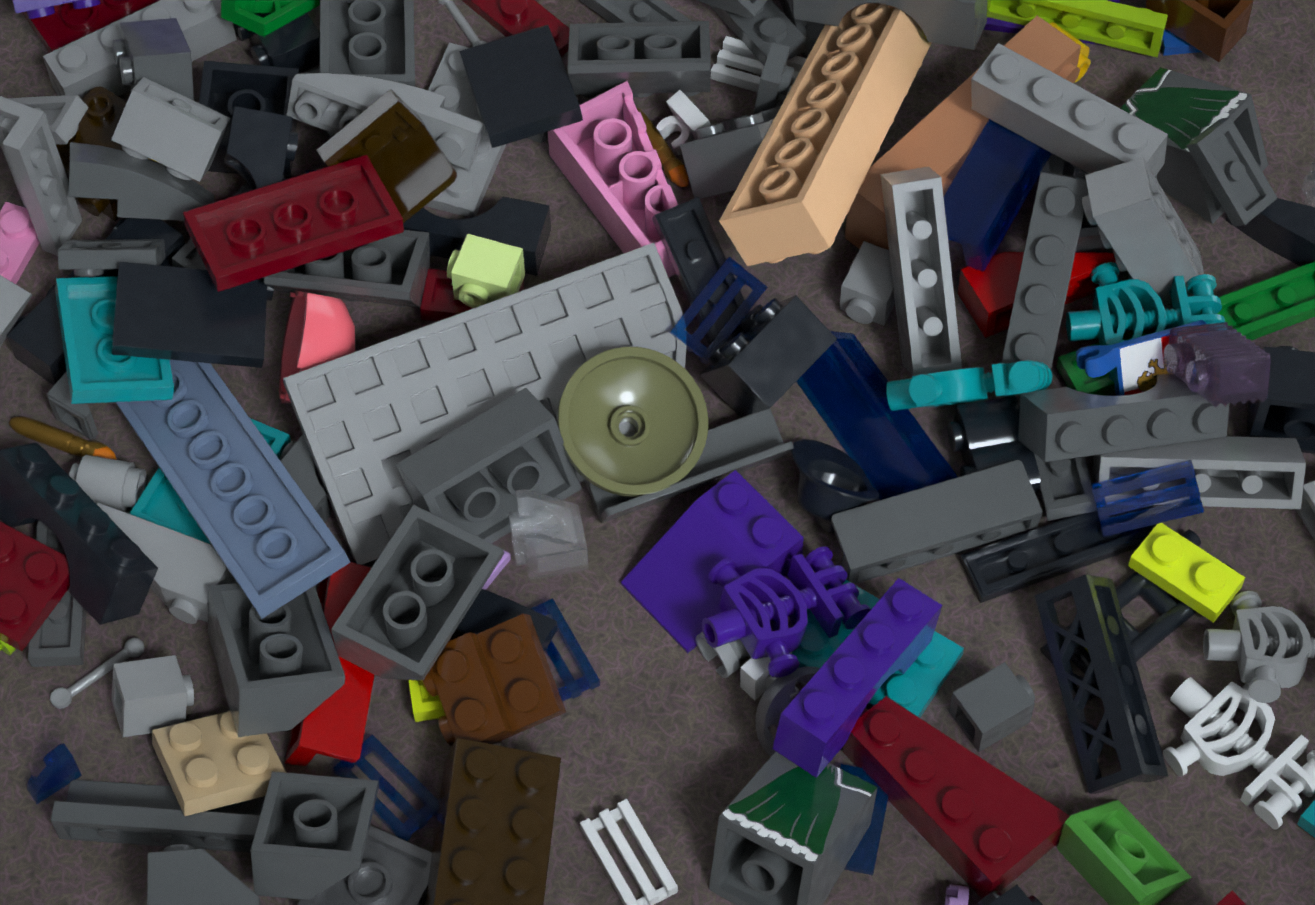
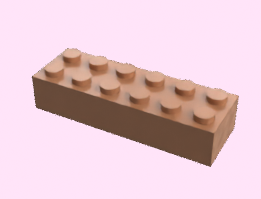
[845,15,1081,250]

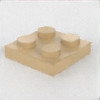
[152,711,286,816]

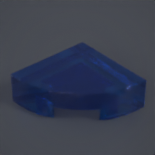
[27,743,82,804]

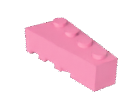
[548,80,678,278]

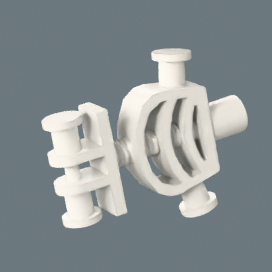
[1163,677,1315,829]

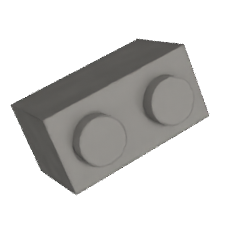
[111,77,231,182]

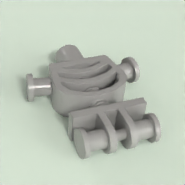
[1203,591,1315,703]

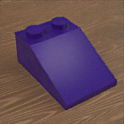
[621,470,804,654]

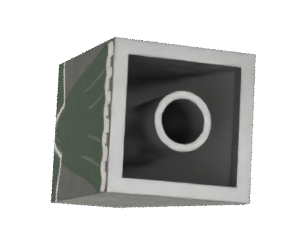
[1120,67,1268,224]
[709,752,878,905]

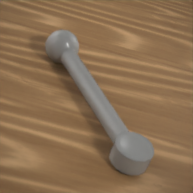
[437,0,486,47]
[50,638,144,709]

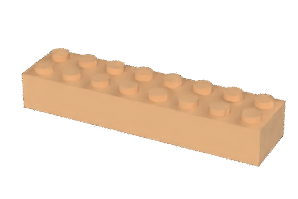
[719,3,931,266]

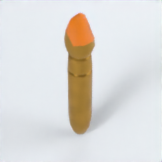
[636,107,689,187]
[9,417,117,460]

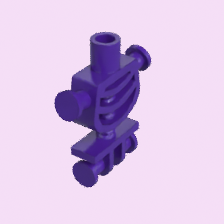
[702,546,871,678]

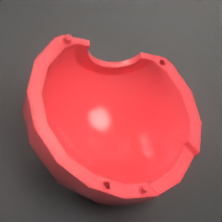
[279,291,356,403]

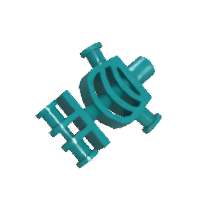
[1066,262,1230,381]
[887,360,1053,411]

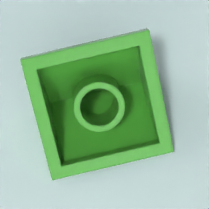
[1057,800,1192,905]

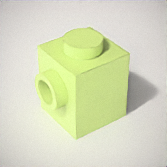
[447,234,525,308]

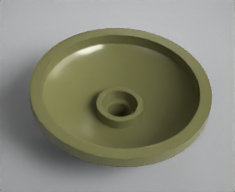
[557,347,708,497]

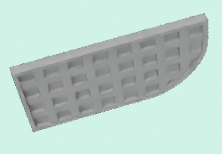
[283,243,687,566]

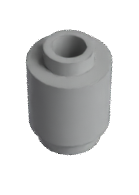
[69,455,146,512]

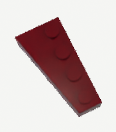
[843,696,1070,899]

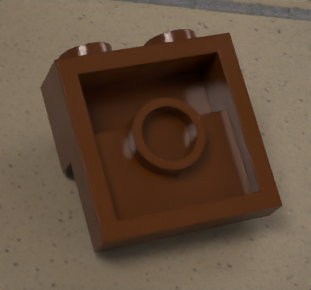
[423,613,566,746]

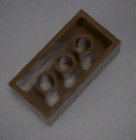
[424,738,561,905]

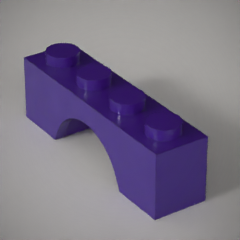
[772,578,942,778]

